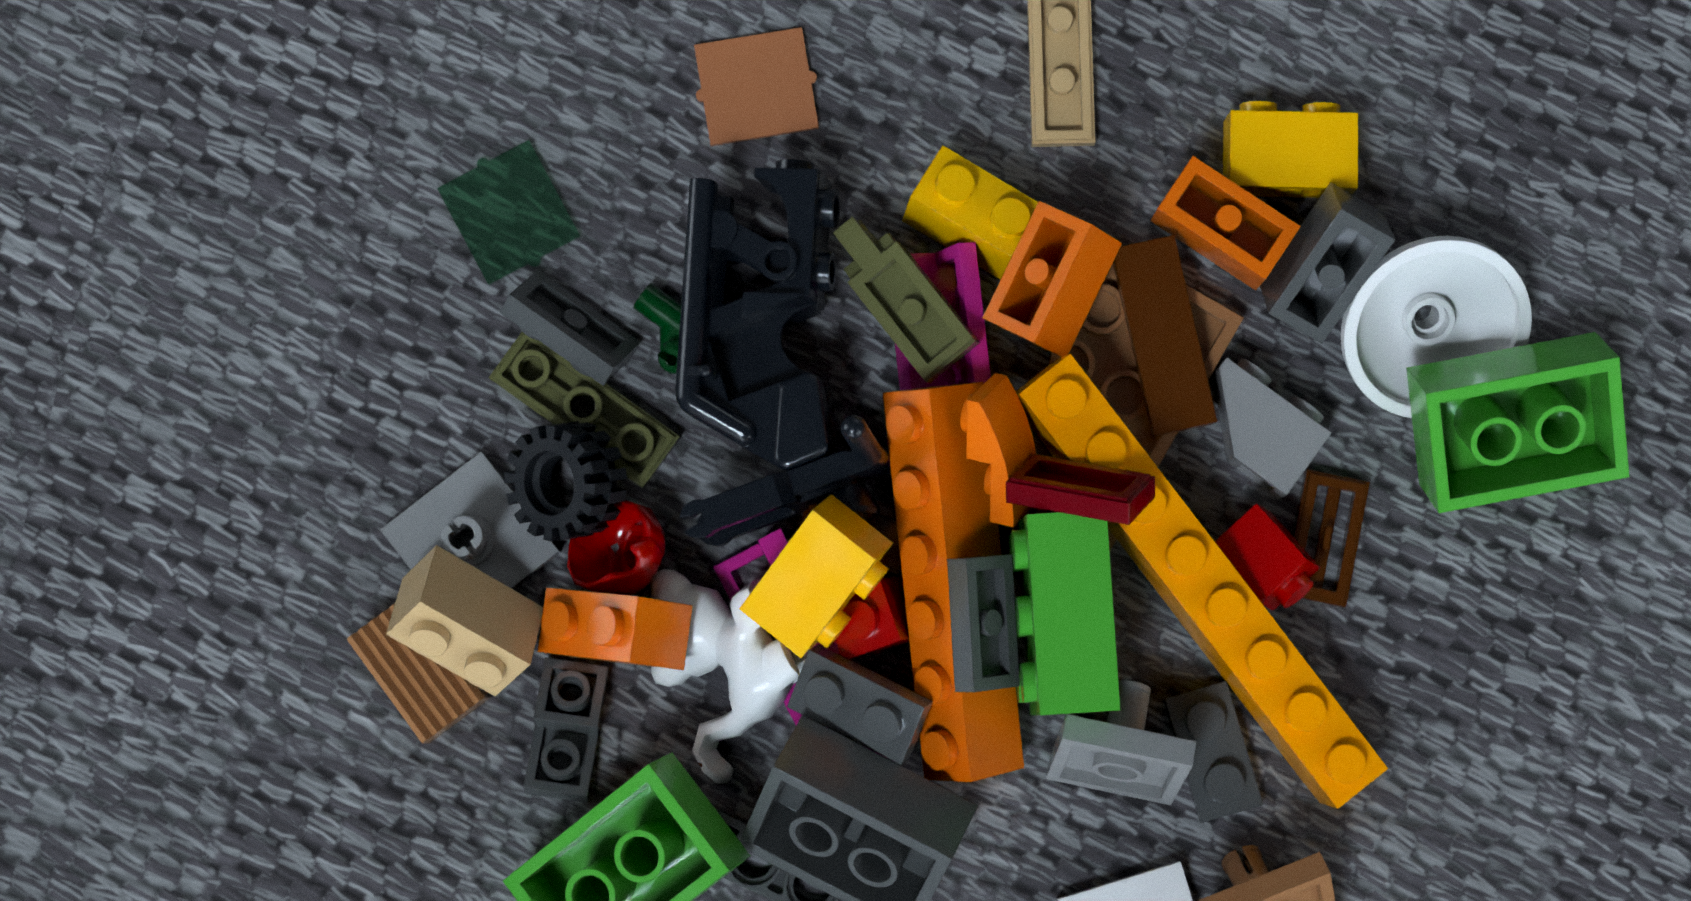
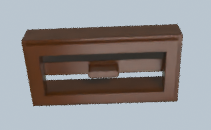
[1292,469,1370,608]

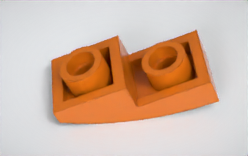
[960,373,1037,527]

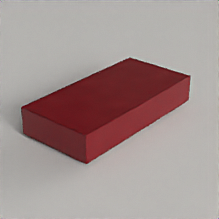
[1006,454,1155,525]

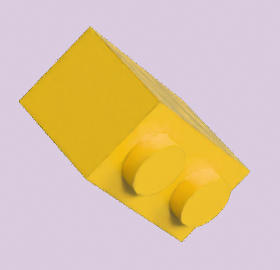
[1223,101,1358,198]
[902,145,1038,280]
[739,494,893,658]

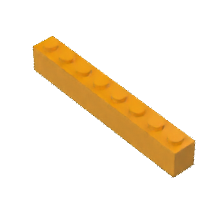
[1016,353,1388,809]

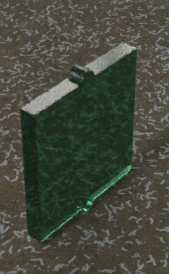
[437,140,581,285]

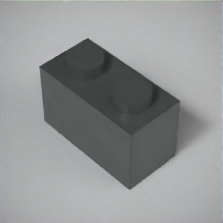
[1260,182,1395,343]

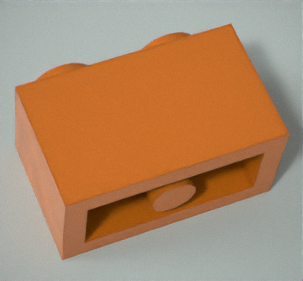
[1150,156,1301,291]
[982,201,1122,357]
[537,588,693,670]

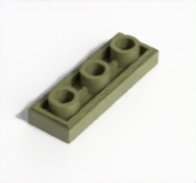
[488,332,680,489]

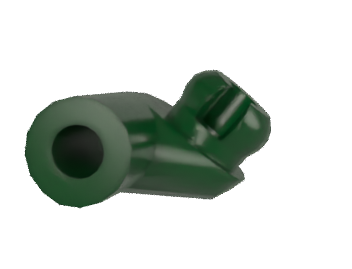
[633,283,681,374]

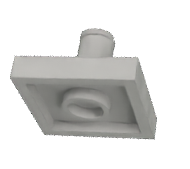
[380,451,561,589]
[1045,680,1197,805]

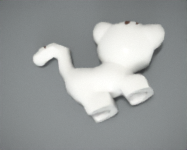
[650,569,809,784]

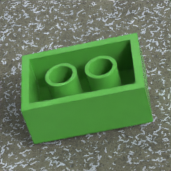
[1406,332,1629,513]
[1007,512,1120,715]
[503,752,751,901]

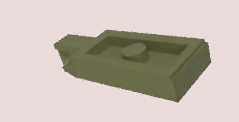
[833,216,980,383]

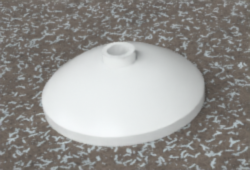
[1341,236,1532,418]

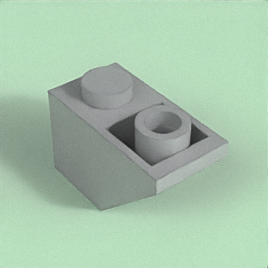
[1212,358,1331,500]

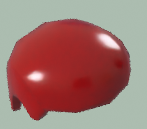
[567,500,665,595]

